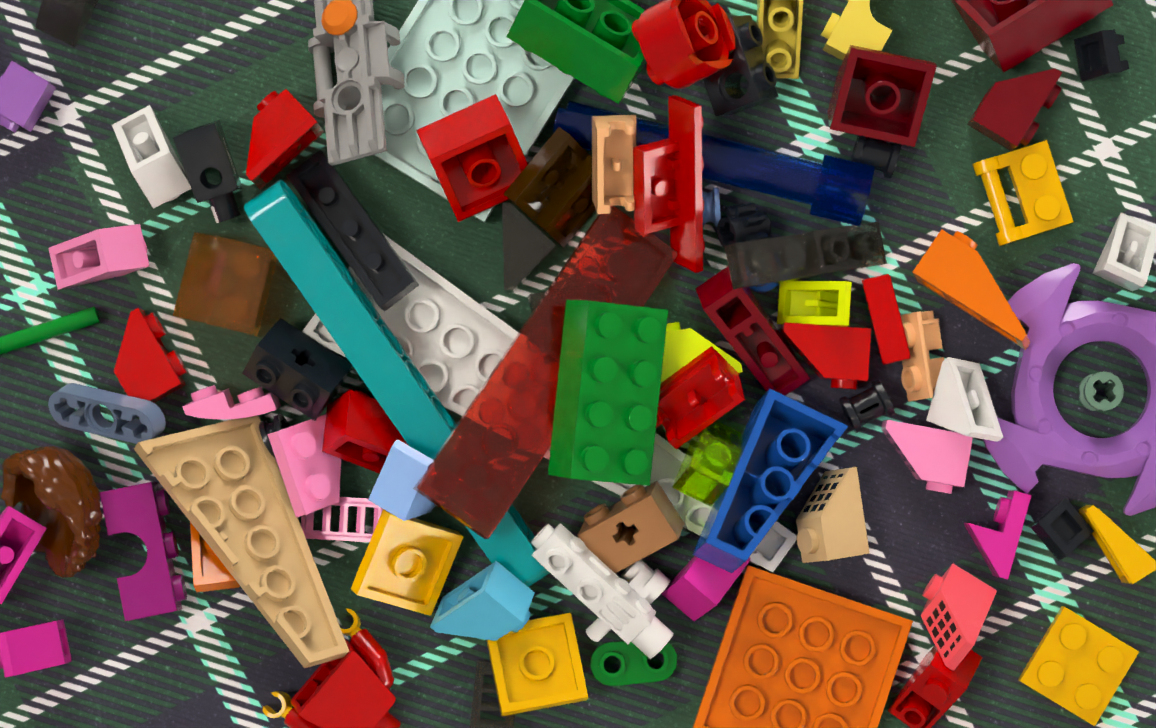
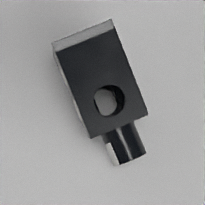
[173,120,242,223]

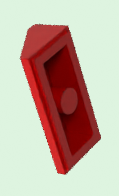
[862,274,911,365]

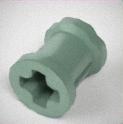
[1078,371,1124,411]

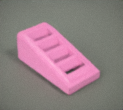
[301,497,383,542]

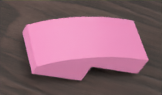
[182,385,281,419]

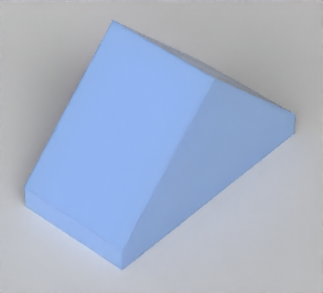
[368,439,435,521]

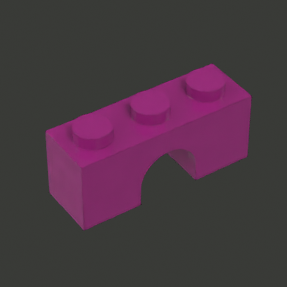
[100,482,187,621]

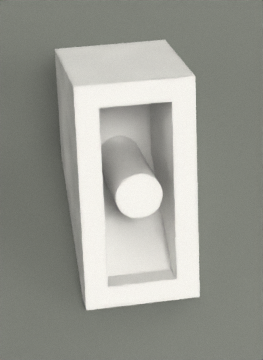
[112,105,192,209]

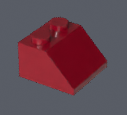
[827,45,937,147]

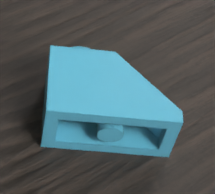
[430,561,535,641]

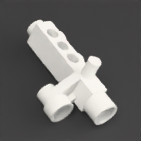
[531,523,674,659]

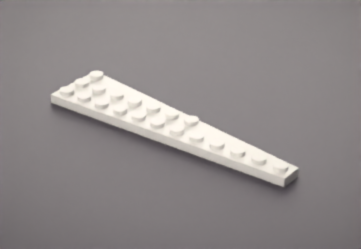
[302,234,797,572]

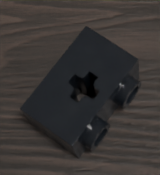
[242,318,352,421]

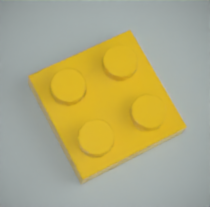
[351,509,464,616]
[1018,606,1139,726]
[487,613,588,716]

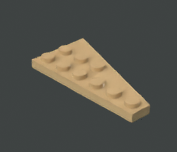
[134,415,349,669]

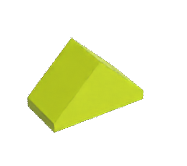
[777,281,852,327]

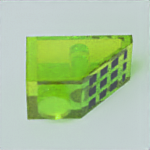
[672,421,742,507]

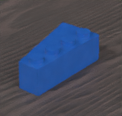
[692,389,848,573]

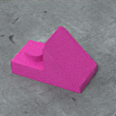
[964,490,1032,580]

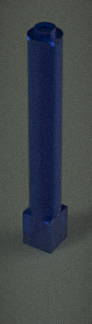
[553,101,875,227]

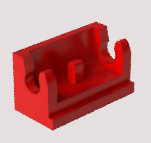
[656,346,745,449]

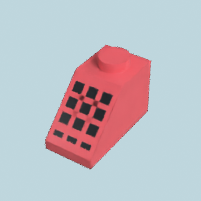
[921,563,997,671]

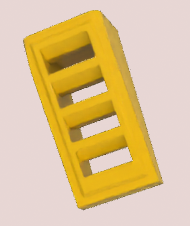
[1079,505,1156,584]

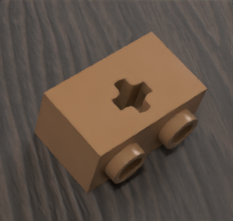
[577,481,685,573]

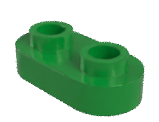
[590,640,677,686]

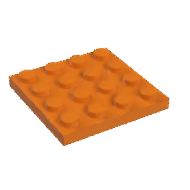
[692,565,913,728]

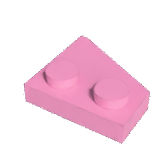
[267,414,341,517]

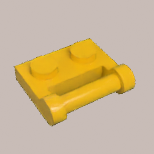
[972,140,1074,246]

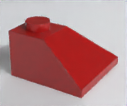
[246,89,324,190]

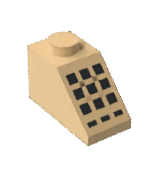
[796,467,870,563]

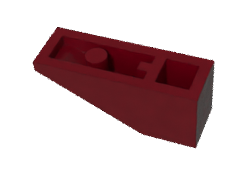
[695,264,811,396]

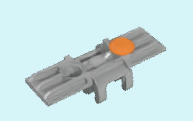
[308,0,405,166]

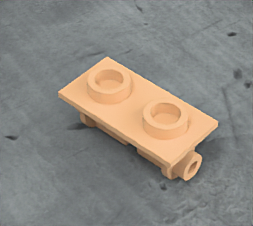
[900,311,944,402]

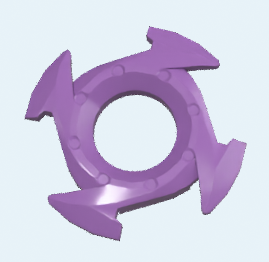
[983,263,1156,516]

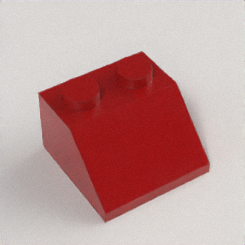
[416,94,528,222]

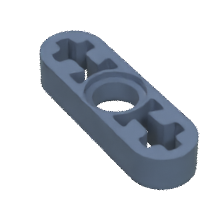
[48,383,166,444]

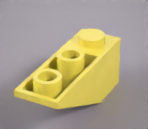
[757,0,803,79]

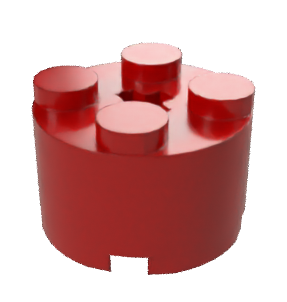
[632,0,735,89]

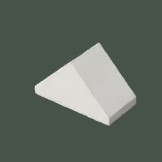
[1093,212,1156,291]
[926,357,1003,442]

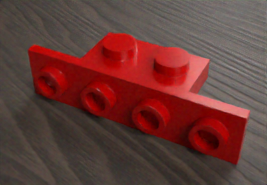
[633,95,705,273]

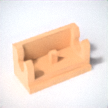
[592,115,636,214]

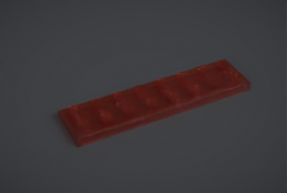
[413,206,679,539]

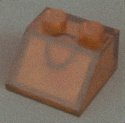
[173,232,277,337]

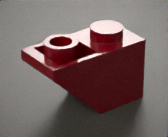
[967,68,1062,151]

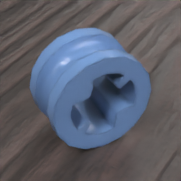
[702,187,721,227]

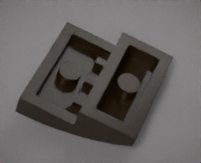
[504,127,596,248]

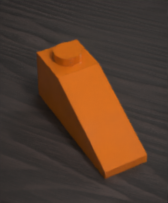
[913,229,1030,350]

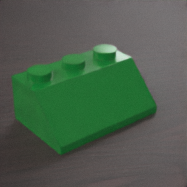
[506,0,646,104]

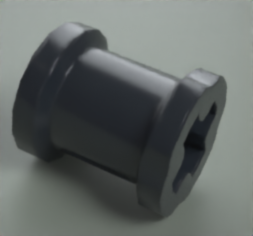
[849,135,902,179]
[839,380,895,433]

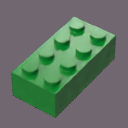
[548,299,668,486]

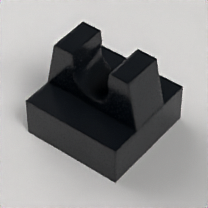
[1074,29,1129,82]
[1031,498,1094,561]

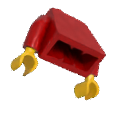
[263,608,401,728]

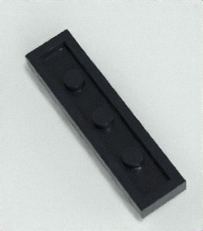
[286,149,419,311]

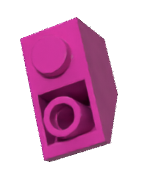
[0,619,72,677]

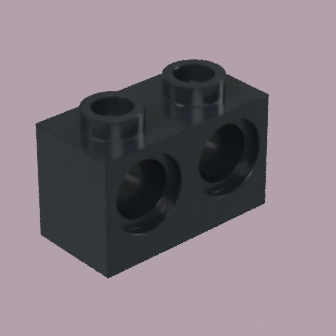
[703,15,778,117]

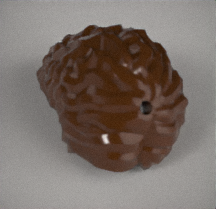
[0,446,103,578]

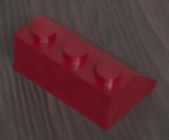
[951,0,1114,73]

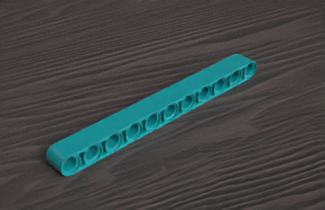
[244,180,550,587]

